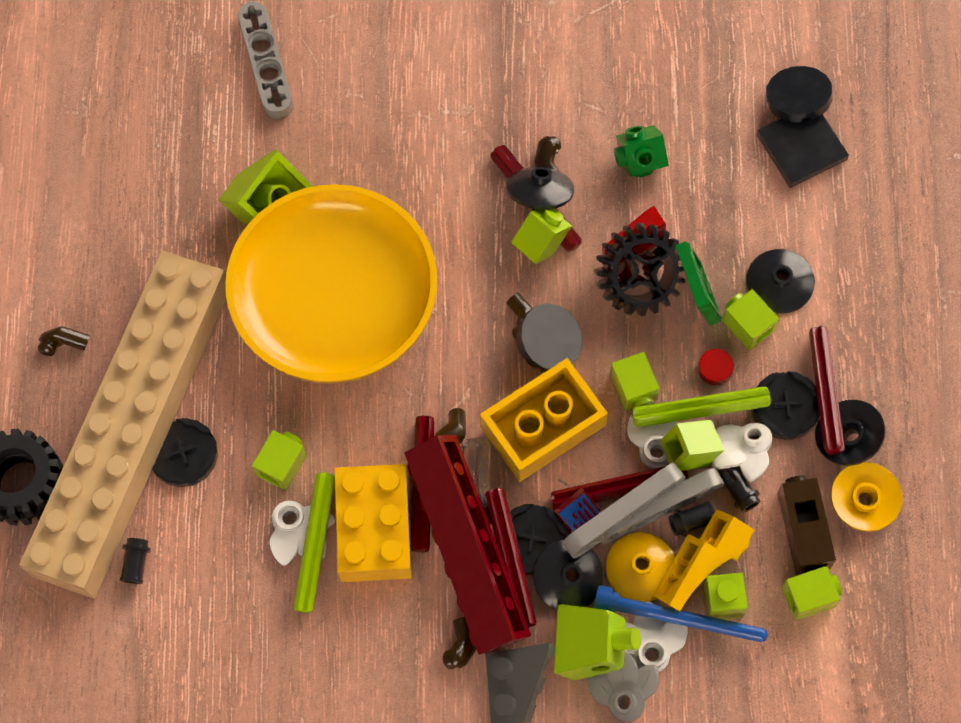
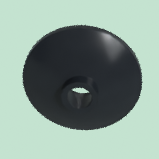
[506,167,574,210]
[746,249,815,314]
[815,400,886,466]
[533,540,604,610]

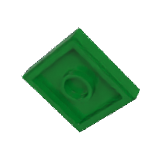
[675,241,722,326]

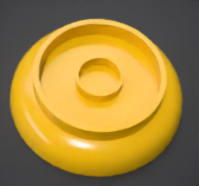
[225,184,438,383]

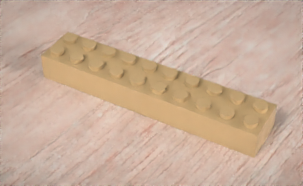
[19,250,226,599]

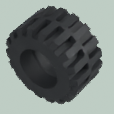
[0,429,64,526]

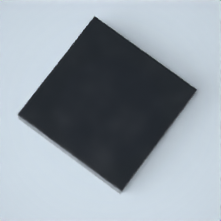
[756,114,849,188]

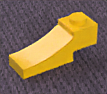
[653,509,755,611]

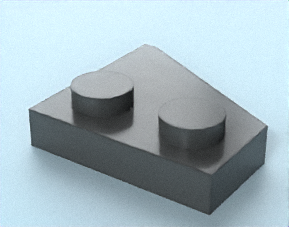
[486,643,556,723]

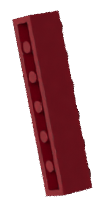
[404,435,531,655]

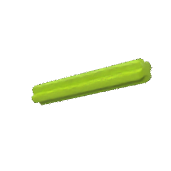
[632,386,771,427]
[294,472,335,613]

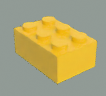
[480,358,608,483]
[335,464,412,582]

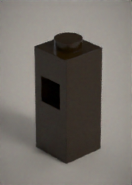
[778,475,836,575]

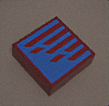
[554,488,602,532]

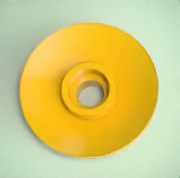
[831,462,903,532]
[605,532,675,602]

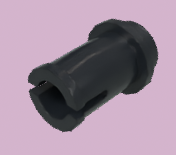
[720,466,761,513]
[668,501,715,537]
[119,538,151,584]

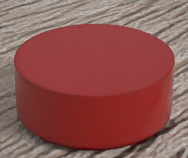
[698,349,734,385]

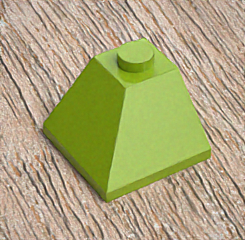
[218,150,313,225]

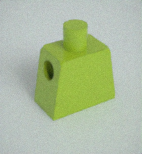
[554,604,641,680]

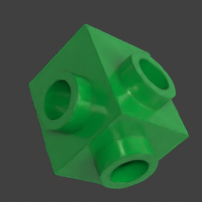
[614,125,669,177]

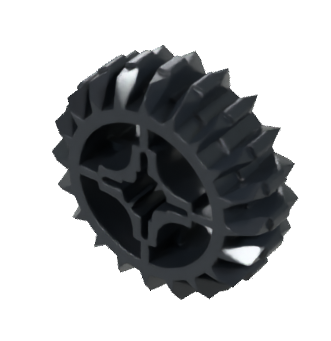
[594,223,686,316]

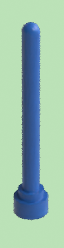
[594,585,768,642]

